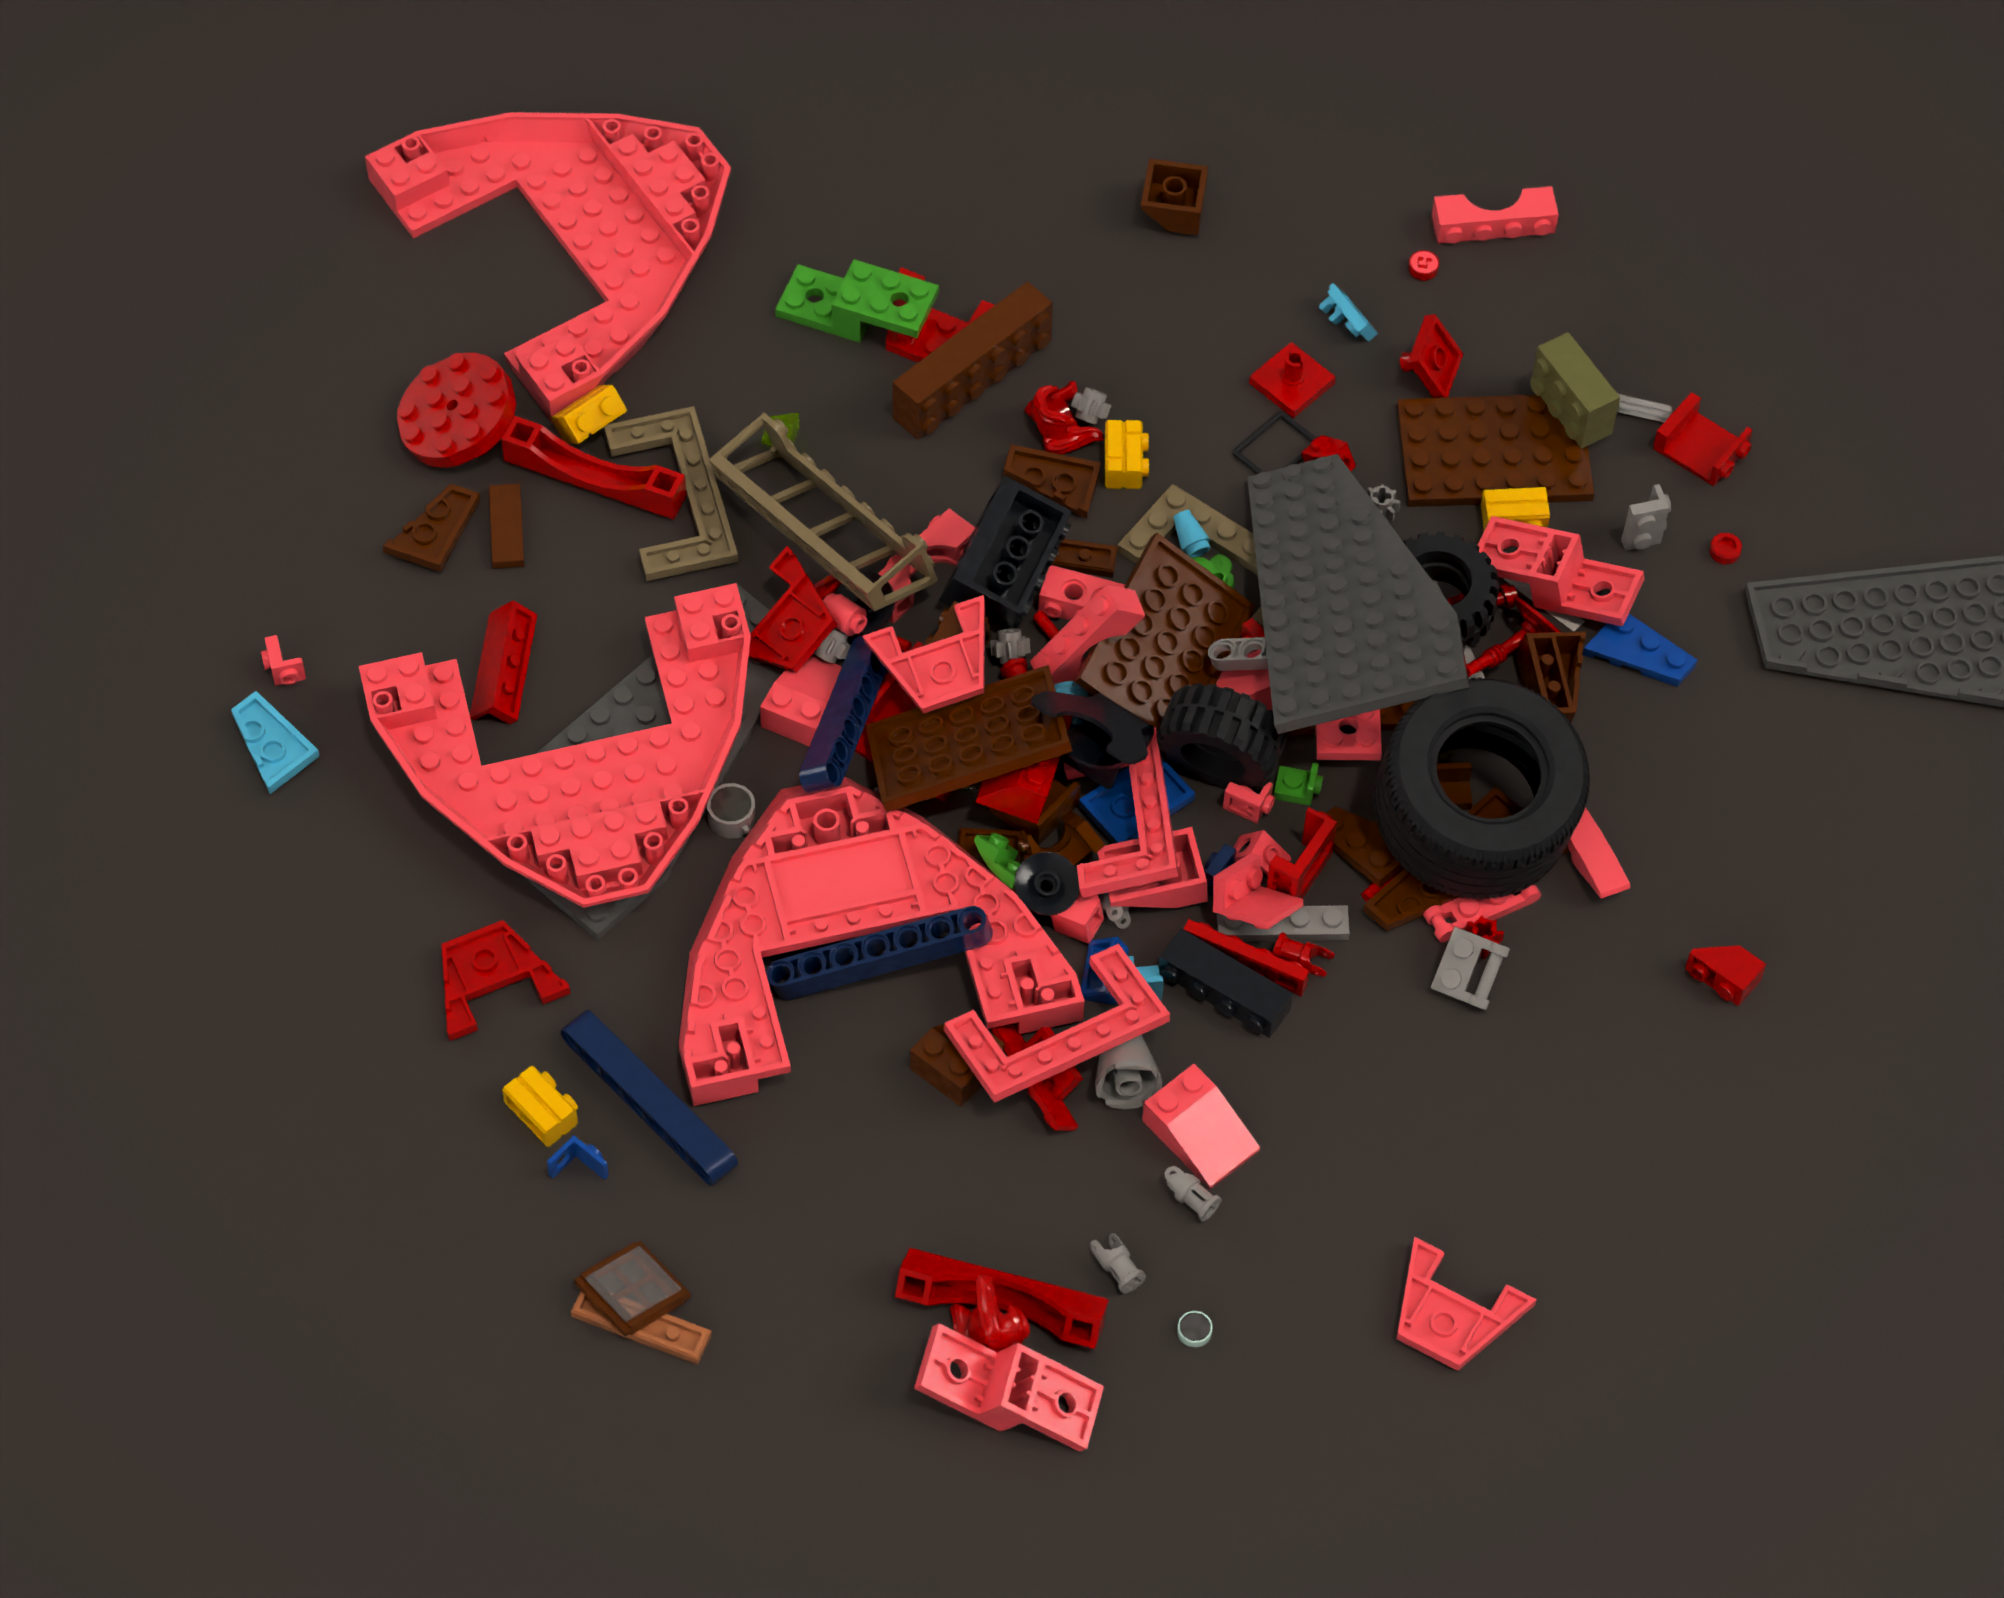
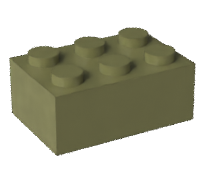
[1530,332,1620,449]

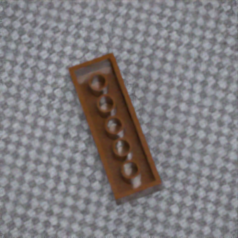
[892,281,1053,440]

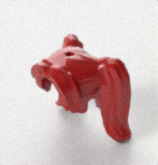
[1025,381,1104,455]
[950,1274,1030,1352]

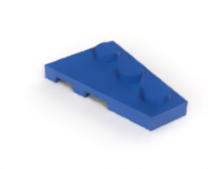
[1582,614,1698,687]

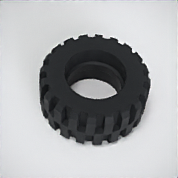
[1403,532,1499,651]
[1157,683,1287,790]

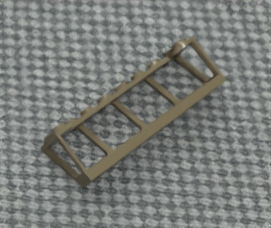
[709,413,938,611]

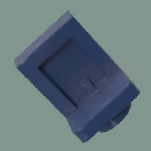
[1205,844,1236,897]

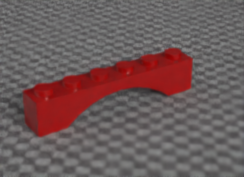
[501,416,687,520]
[895,1248,1109,1349]

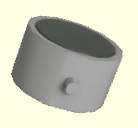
[707,783,756,839]

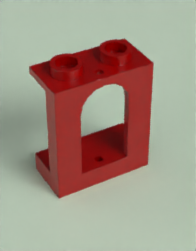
[1266,807,1337,899]

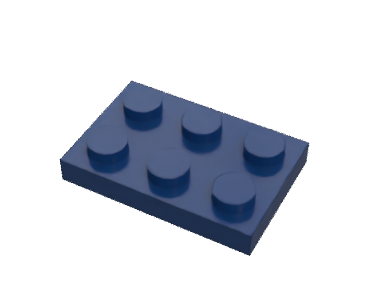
[1079,758,1195,844]

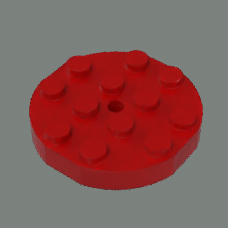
[397,353,516,468]

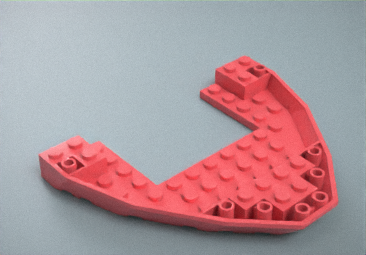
[365,112,731,423]
[359,583,751,908]
[678,777,1084,1106]

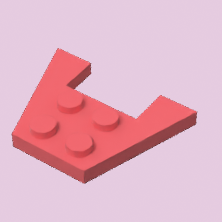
[862,595,985,714]
[1396,1237,1537,1371]

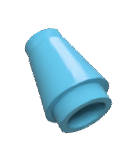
[1173,510,1211,558]

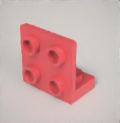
[1213,853,1303,929]

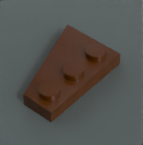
[1003,444,1101,519]
[382,484,480,572]
[1326,806,1404,888]

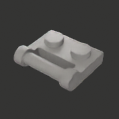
[1431,927,1510,1010]

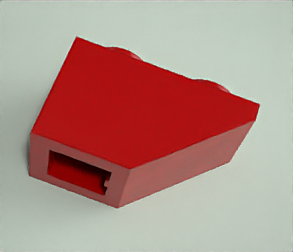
[1685,945,1766,1006]

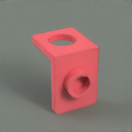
[1233,830,1291,876]

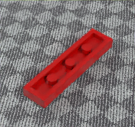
[1183,919,1309,997]

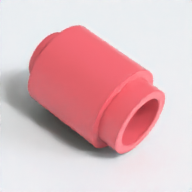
[823,593,867,636]

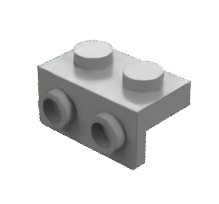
[1621,484,1671,551]

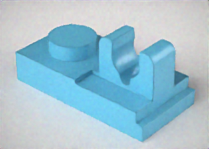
[1319,283,1378,341]

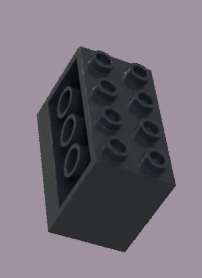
[938,476,1072,632]

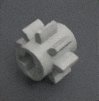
[1071,387,1112,424]
[1367,484,1401,521]
[814,628,851,664]
[990,629,1031,664]

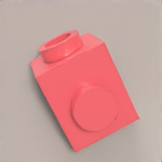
[261,635,306,686]

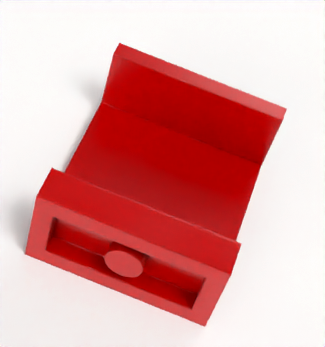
[1653,392,1753,487]

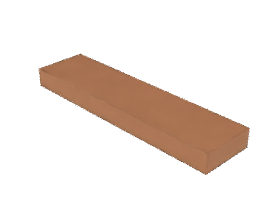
[571,1291,712,1365]

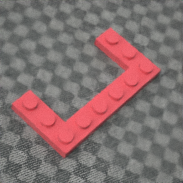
[1064,727,1179,898]
[944,944,1170,1103]

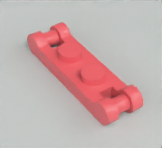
[1423,885,1542,943]

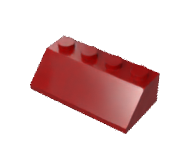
[976,715,1073,824]

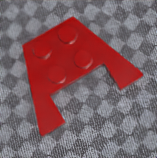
[885,267,995,363]
[749,546,838,673]
[441,920,571,1041]

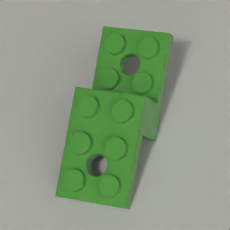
[775,259,939,343]

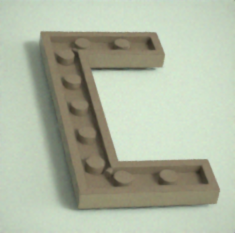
[604,406,738,581]
[1117,484,1264,629]

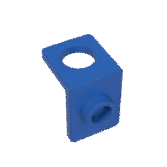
[547,1135,609,1180]

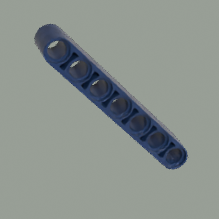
[799,633,887,794]
[766,906,993,1000]
[560,1010,738,1186]

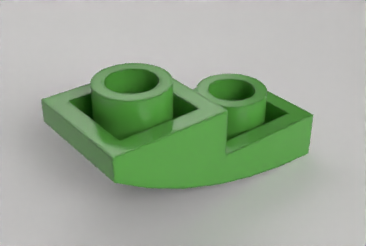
[974,833,1021,889]

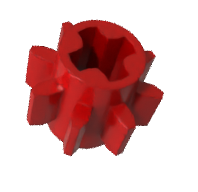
[1465,916,1504,959]

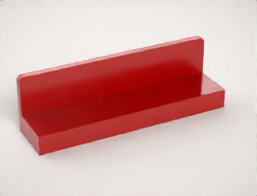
[470,600,538,725]

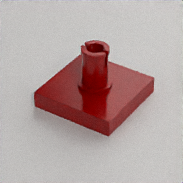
[1400,314,1463,398]
[1249,342,1336,419]

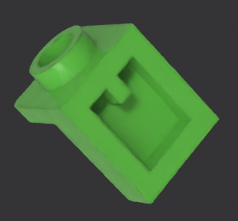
[1274,763,1323,806]

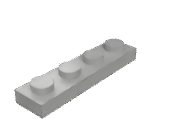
[1216,905,1350,942]

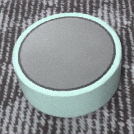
[1177,1311,1212,1348]

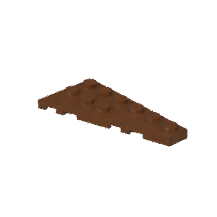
[1363,787,1568,931]

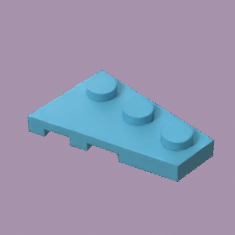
[231,691,320,794]

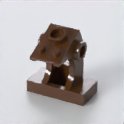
[1017,810,1105,865]

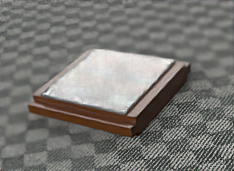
[574,1241,691,1337]

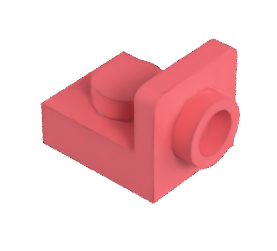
[1223,782,1276,824]

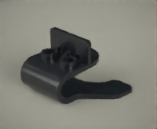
[1030,691,1154,789]

